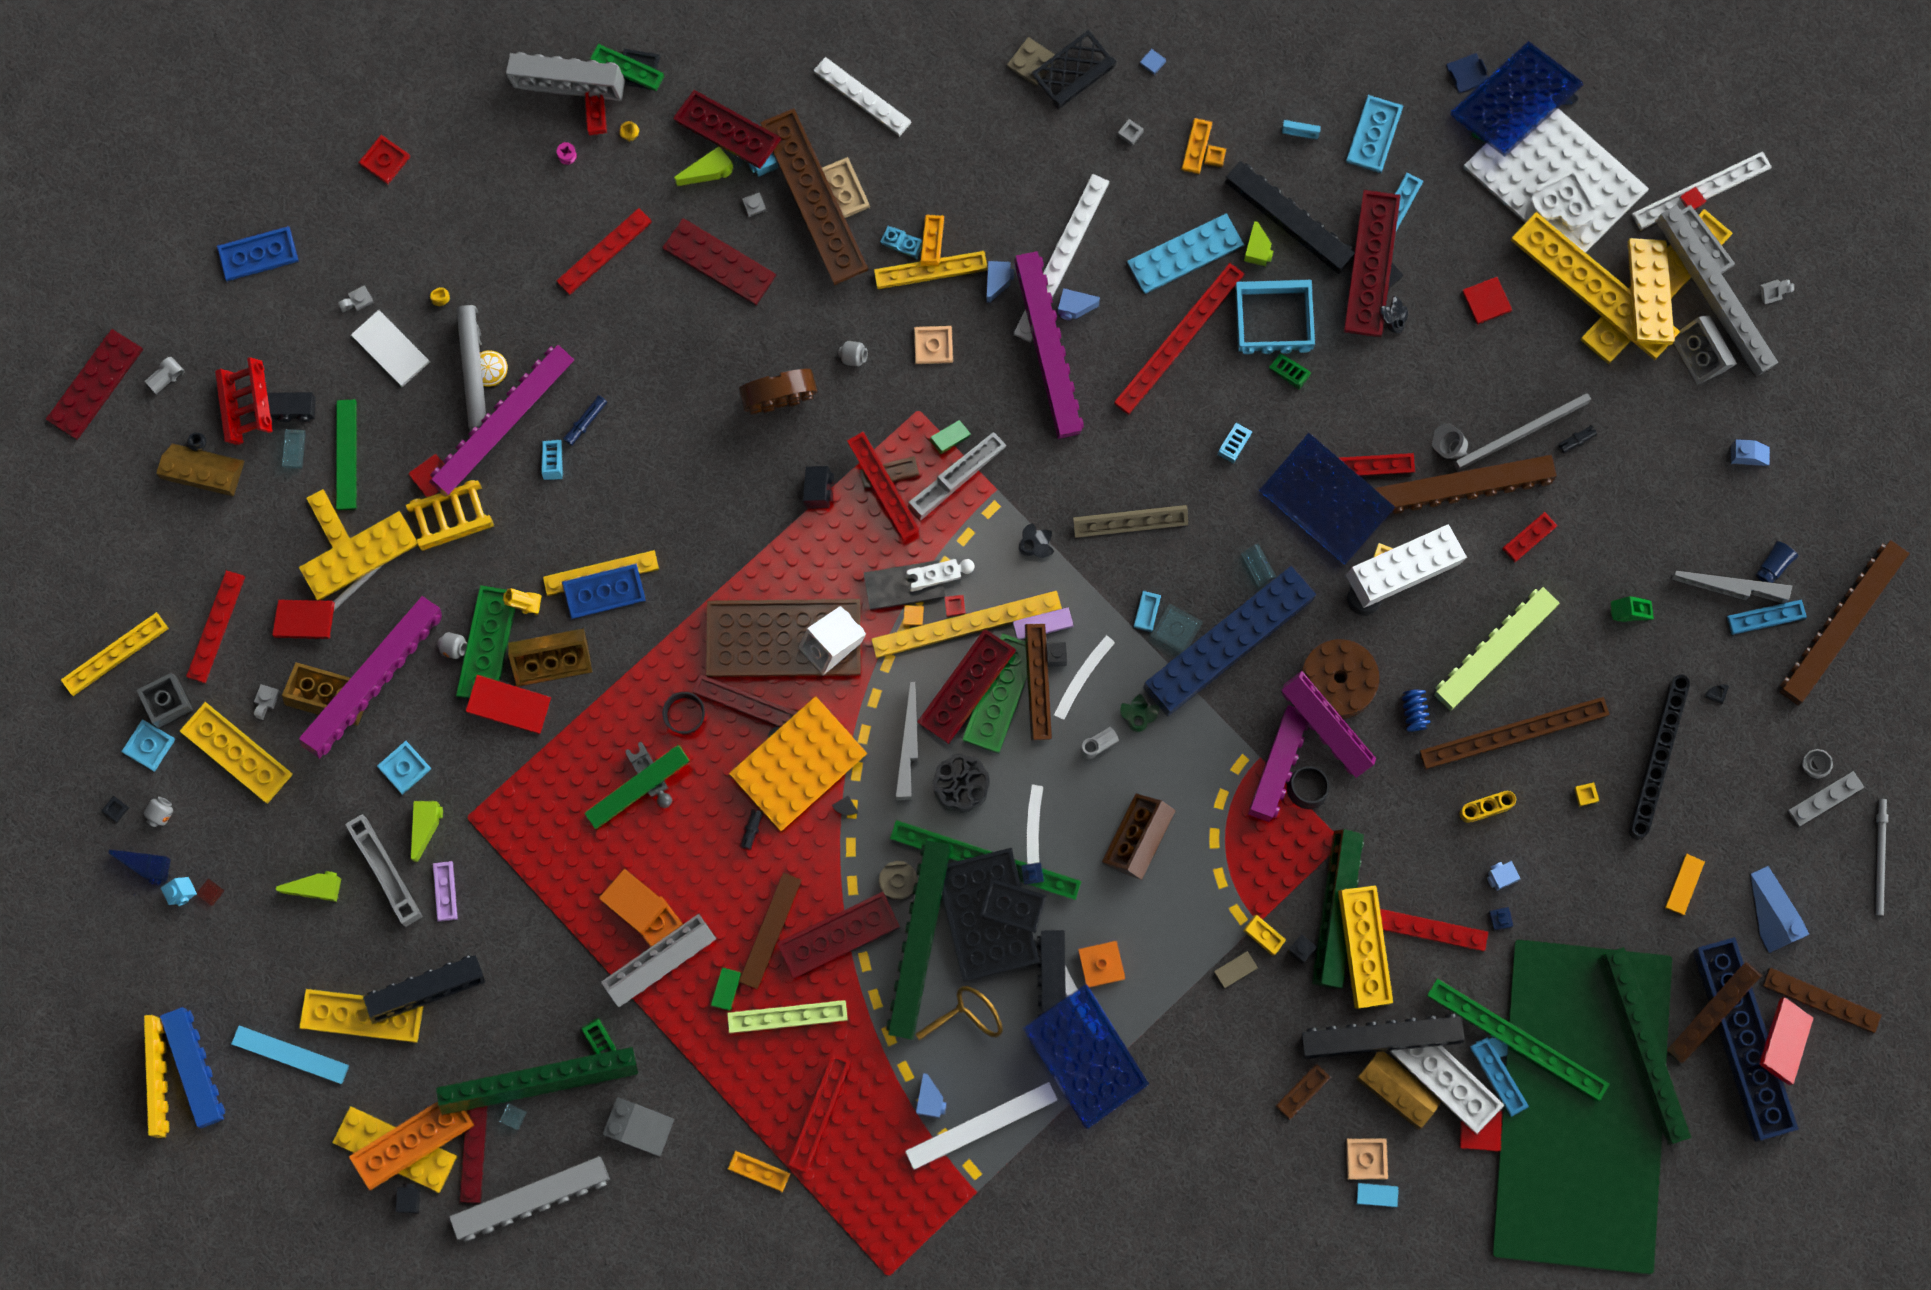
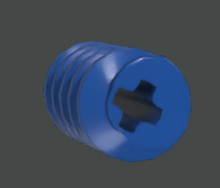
[1402,690,1431,731]

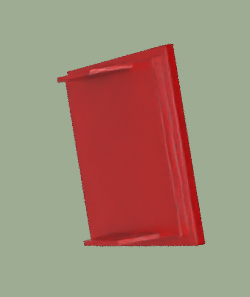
[408,454,445,498]

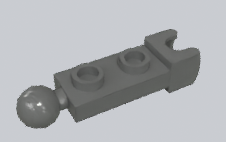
[625,742,672,808]

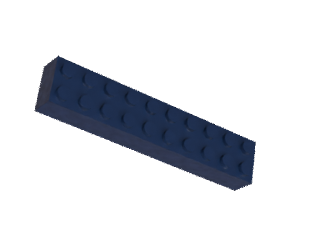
[1143,566,1316,717]
[1693,937,1799,1142]

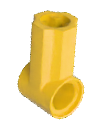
[503,588,542,615]

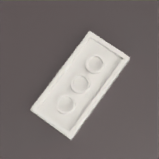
[351,310,430,387]

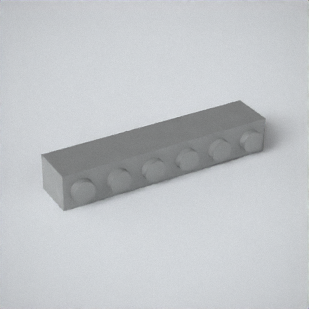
[601,914,716,1007]

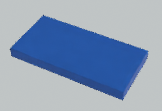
[217,226,299,281]
[562,563,646,619]

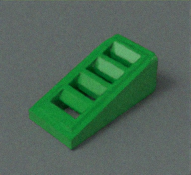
[1269,353,1311,390]
[581,1017,617,1054]

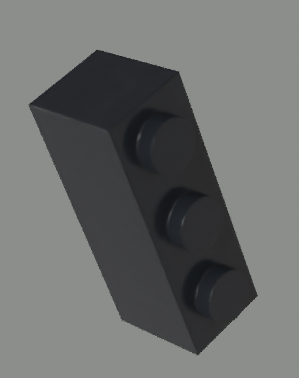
[267,392,316,422]

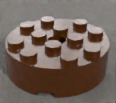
[739,369,818,415]
[1302,639,1379,719]

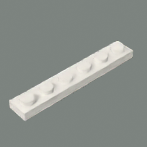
[814,57,911,136]

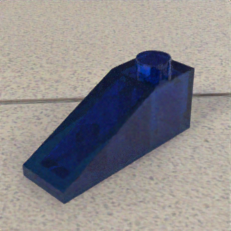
[109,849,171,885]

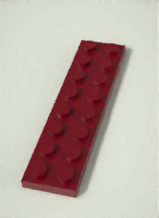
[1344,190,1401,338]

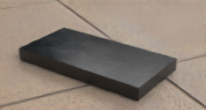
[864,560,945,611]

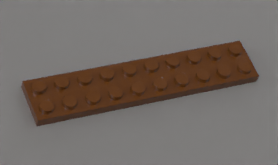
[760,108,868,285]

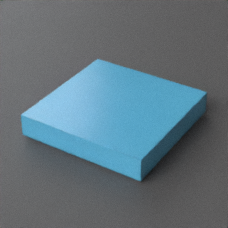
[121,719,175,772]
[377,741,431,795]

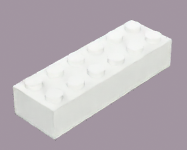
[1346,524,1467,608]

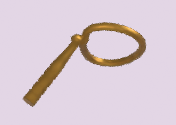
[915,986,1003,1040]

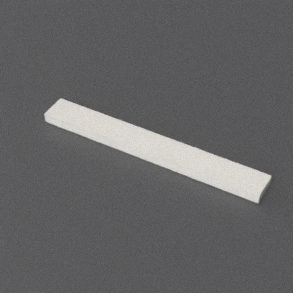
[1632,152,1771,230]
[906,1082,1058,1170]

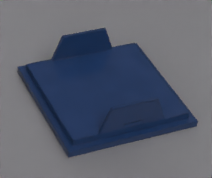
[1446,53,1490,93]

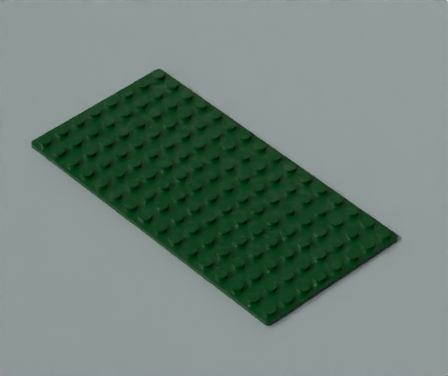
[1493,940,1672,1274]

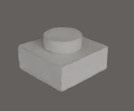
[1118,119,1144,146]
[742,192,766,217]

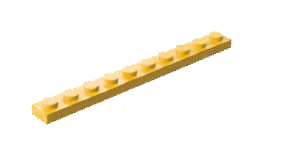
[872,591,1062,658]

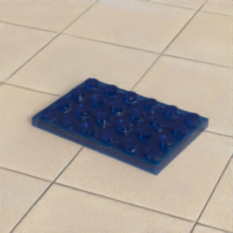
[1451,41,1583,157]
[1259,433,1396,565]
[1023,984,1149,1129]

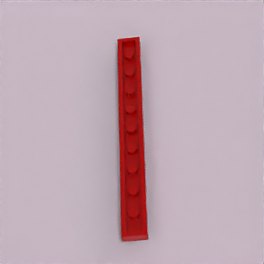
[1114,263,1245,415]

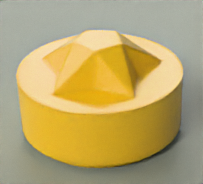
[620,121,639,141]
[430,288,450,306]

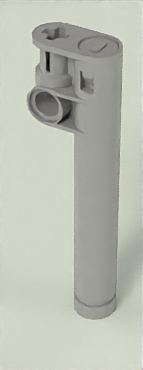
[456,305,486,433]

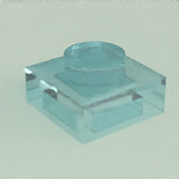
[500,1104,527,1130]

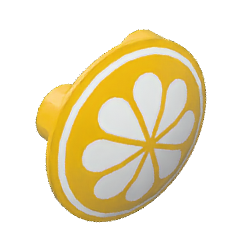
[480,351,508,387]

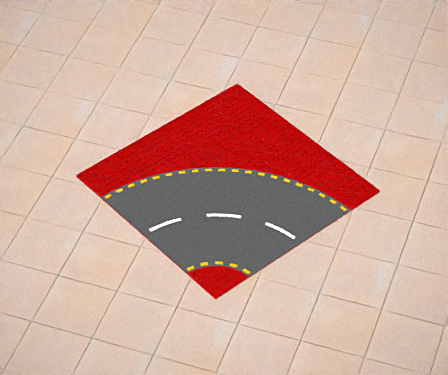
[468,411,1334,1276]

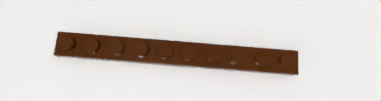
[1419,697,1610,770]

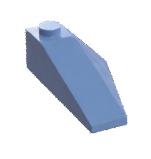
[1751,866,1809,953]

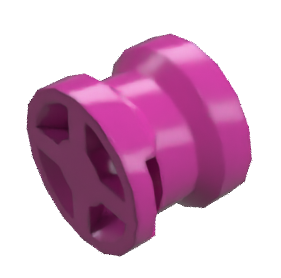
[557,143,577,165]

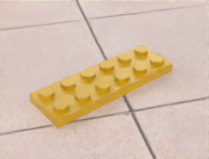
[1628,238,1674,345]
[299,511,418,600]
[180,702,293,804]
[1338,886,1393,1008]
[300,989,423,1043]
[144,1015,169,1138]
[332,1106,458,1193]

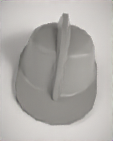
[1432,423,1468,459]

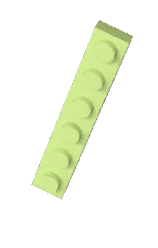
[728,1000,848,1033]

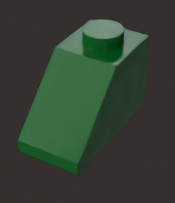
[1611,596,1654,622]

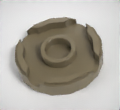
[879,861,918,900]

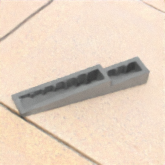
[907,432,1006,521]
[1672,571,1792,604]
[896,682,918,800]

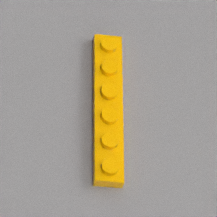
[874,251,988,289]
[543,550,659,596]
[61,612,169,696]

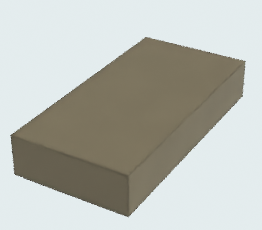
[1214,951,1258,989]

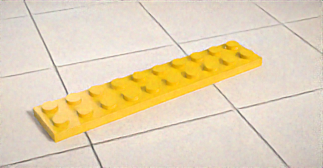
[1581,209,1733,364]
[1511,212,1681,360]

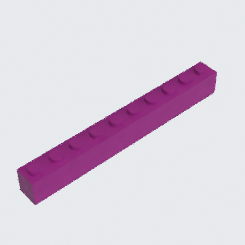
[1014,251,1084,439]
[429,345,574,497]
[299,596,442,759]

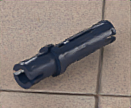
[563,395,607,446]

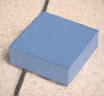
[1140,49,1166,75]

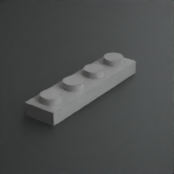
[1681,205,1735,274]
[1788,771,1864,827]

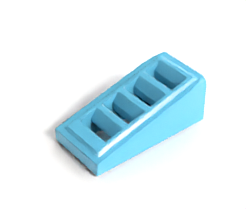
[1217,423,1252,464]
[542,440,563,480]

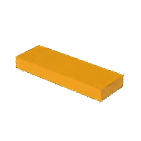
[1181,118,1212,174]
[920,215,944,266]
[1665,854,1705,915]
[728,1151,790,1192]

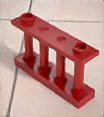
[215,357,273,445]

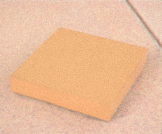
[914,326,953,364]
[1346,1139,1388,1179]

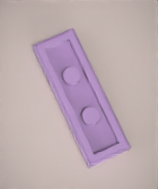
[1013,607,1074,640]
[433,861,458,922]

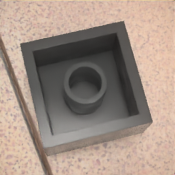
[137,673,193,728]

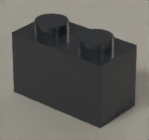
[803,466,834,509]

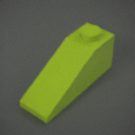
[674,146,733,186]
[411,801,443,862]
[276,871,341,902]

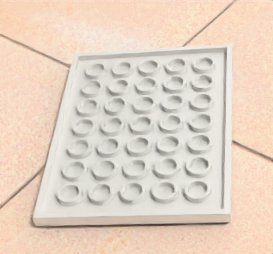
[1463,92,1649,253]

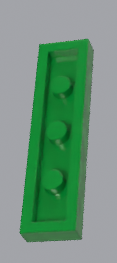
[590,44,664,91]

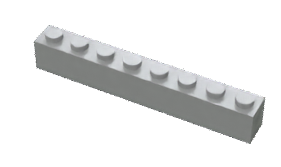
[450,1156,610,1242]

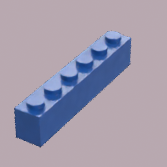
[160,1007,225,1128]

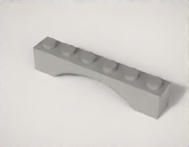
[345,814,423,927]

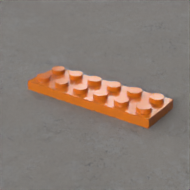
[349,1102,474,1190]

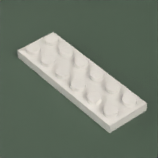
[1389,1046,1504,1134]

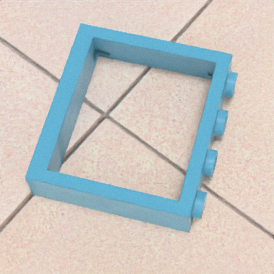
[1235,280,1315,354]

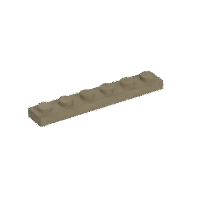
[1073,505,1188,538]

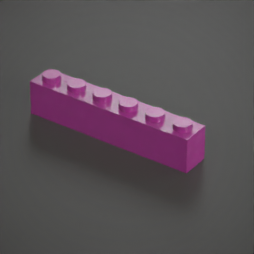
[1281,671,1376,778]
[1248,705,1309,822]

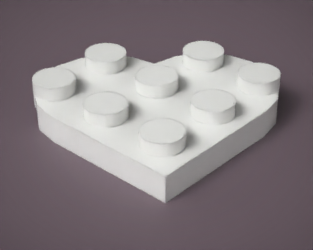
[1531,168,1595,229]

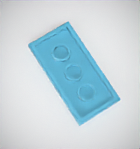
[1346,95,1403,173]

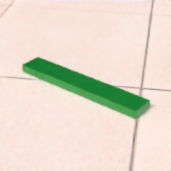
[337,399,357,510]
[585,745,690,829]

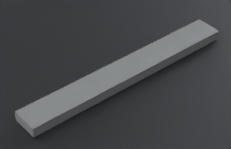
[1454,393,1591,472]

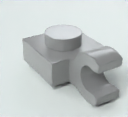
[1760,279,1794,304]
[338,285,374,313]
[254,684,280,720]

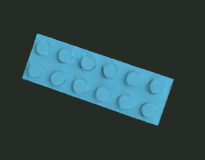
[1127,213,1244,294]

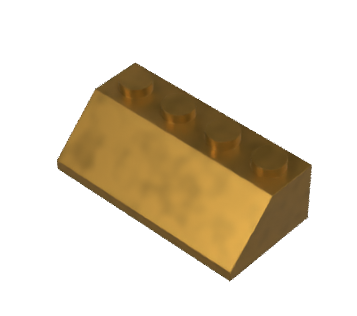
[156,444,245,496]
[508,628,592,687]
[282,662,364,726]
[1356,1052,1441,1130]

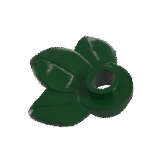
[1120,694,1159,732]

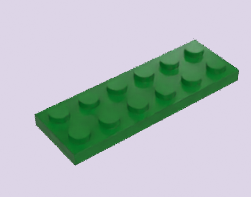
[456,585,515,699]
[963,633,1028,754]

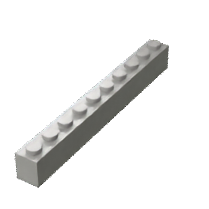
[1655,205,1778,377]

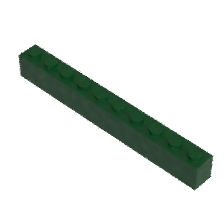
[886,840,951,1040]
[1601,947,1692,1145]
[436,1047,638,1115]

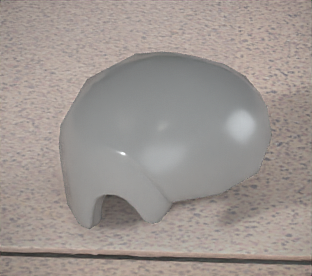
[1803,749,1833,779]

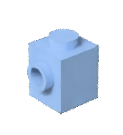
[1487,861,1520,891]

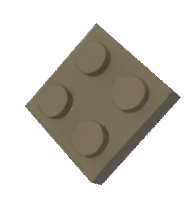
[1007,37,1057,87]

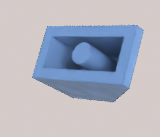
[987,261,1014,302]
[1058,289,1100,320]
[1731,440,1770,466]
[916,1073,946,1119]

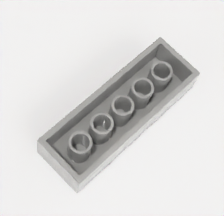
[506,52,625,101]

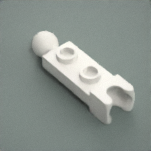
[905,559,975,592]

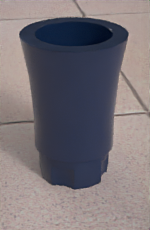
[1756,541,1798,583]

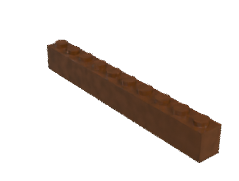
[1364,455,1557,518]
[1779,540,1910,706]

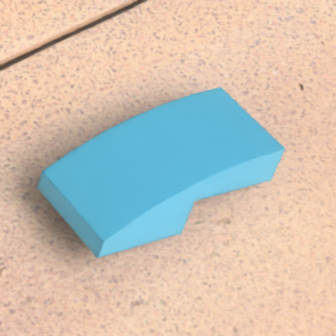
[880,226,923,259]

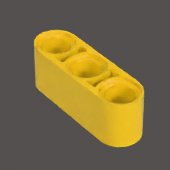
[1460,791,1516,823]

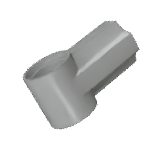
[145,357,185,394]
[1081,727,1119,759]

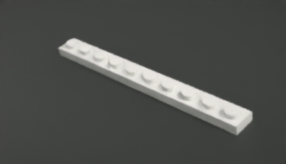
[1014,174,1109,342]

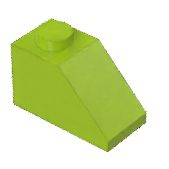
[1244,221,1273,267]

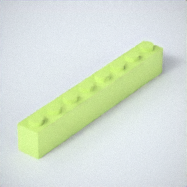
[1434,587,1559,711]

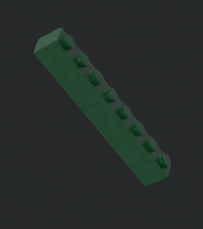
[1312,829,1364,989]

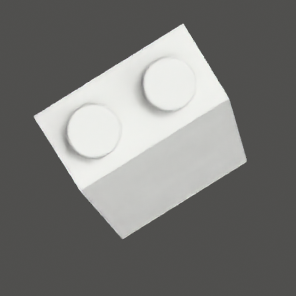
[798,606,866,675]

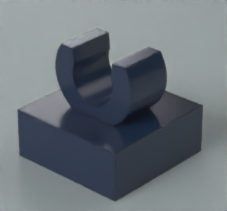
[1021,862,1044,885]
[1489,907,1513,931]

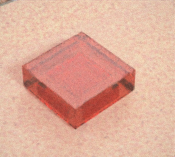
[197,878,224,906]

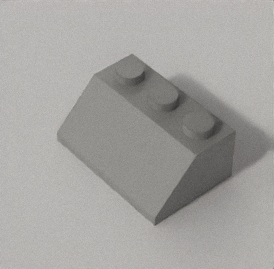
[1674,315,1737,385]

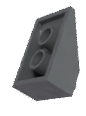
[603,1097,675,1157]

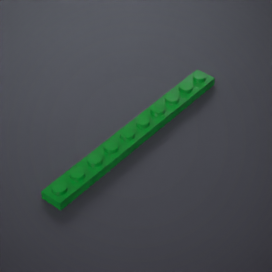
[890,820,1082,900]
[1427,979,1609,1101]

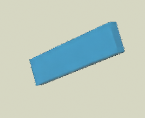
[1727,600,1807,635]
[1470,1037,1529,1117]

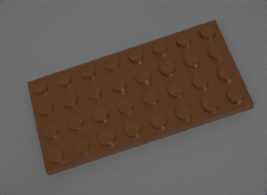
[706,599,861,677]

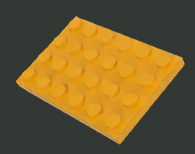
[729,696,868,832]

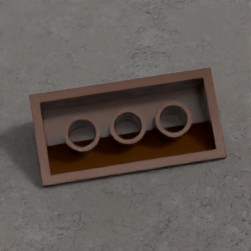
[1102,793,1176,880]

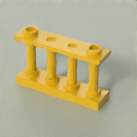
[406,480,494,551]

